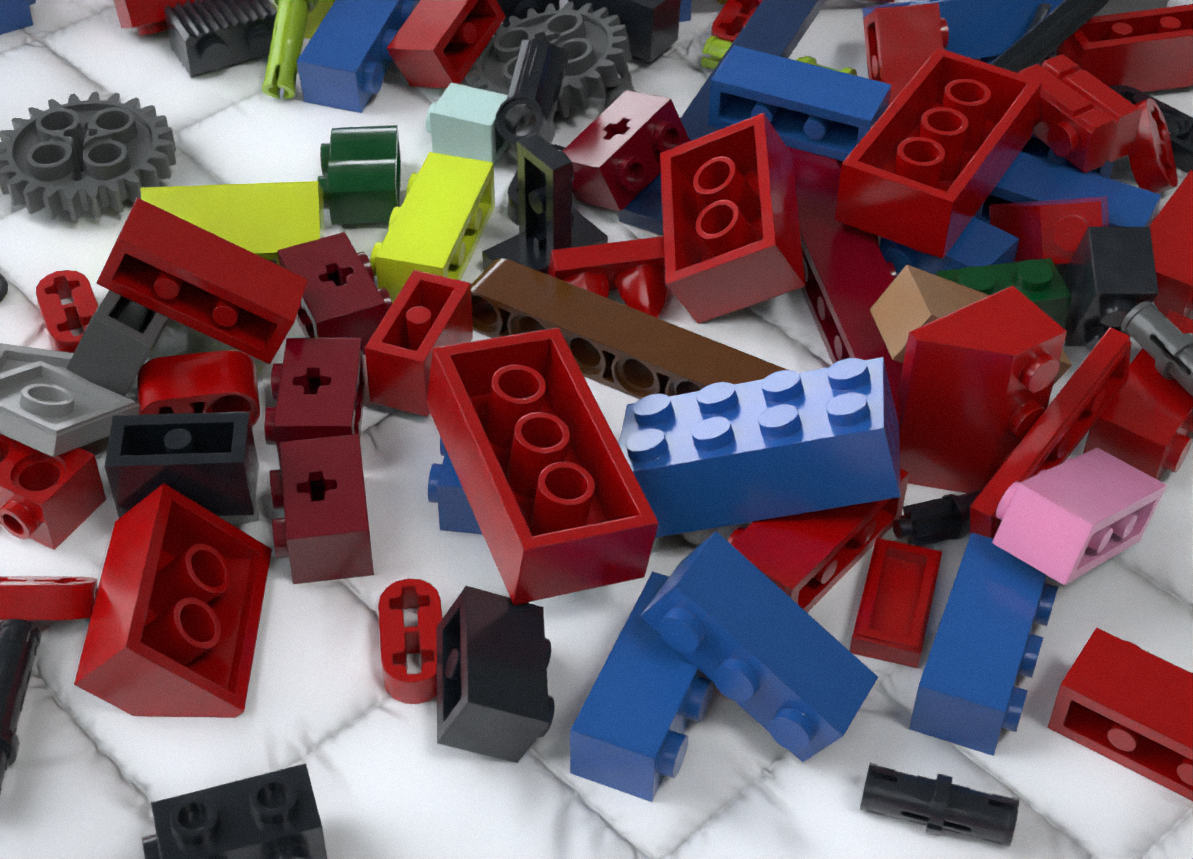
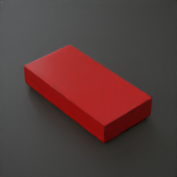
[850,537,943,668]

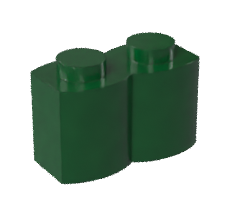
[317,125,401,225]

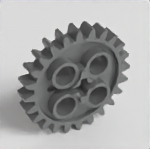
[465,2,632,124]
[0,92,176,221]

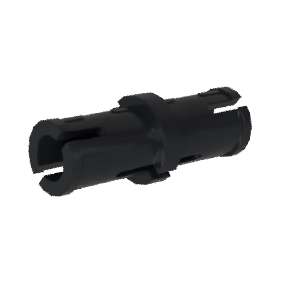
[860,763,1019,847]

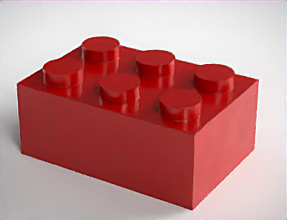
[660,113,805,324]

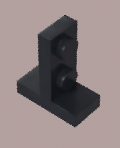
[482,133,608,275]

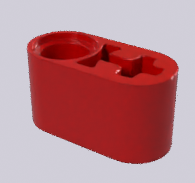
[137,350,260,426]

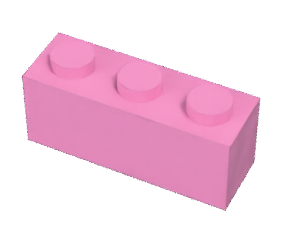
[992,447,1167,585]

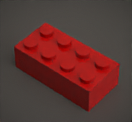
[835,48,1043,259]
[426,328,659,605]

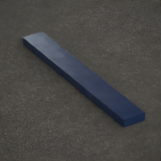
[618,0,827,235]

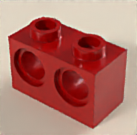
[0,434,106,550]

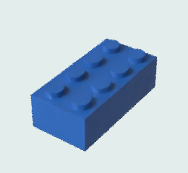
[619,357,901,538]

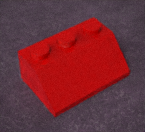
[895,285,1067,494]
[74,483,272,718]

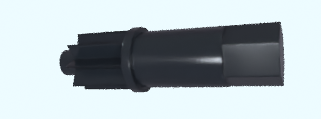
[893,490,982,546]

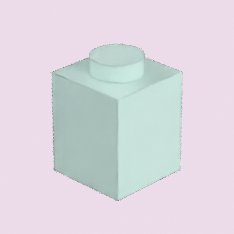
[426,83,509,167]

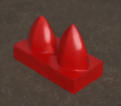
[548,236,667,318]

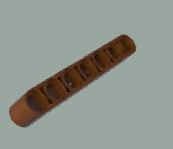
[471,258,788,400]

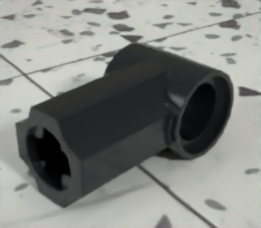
[495,39,570,149]

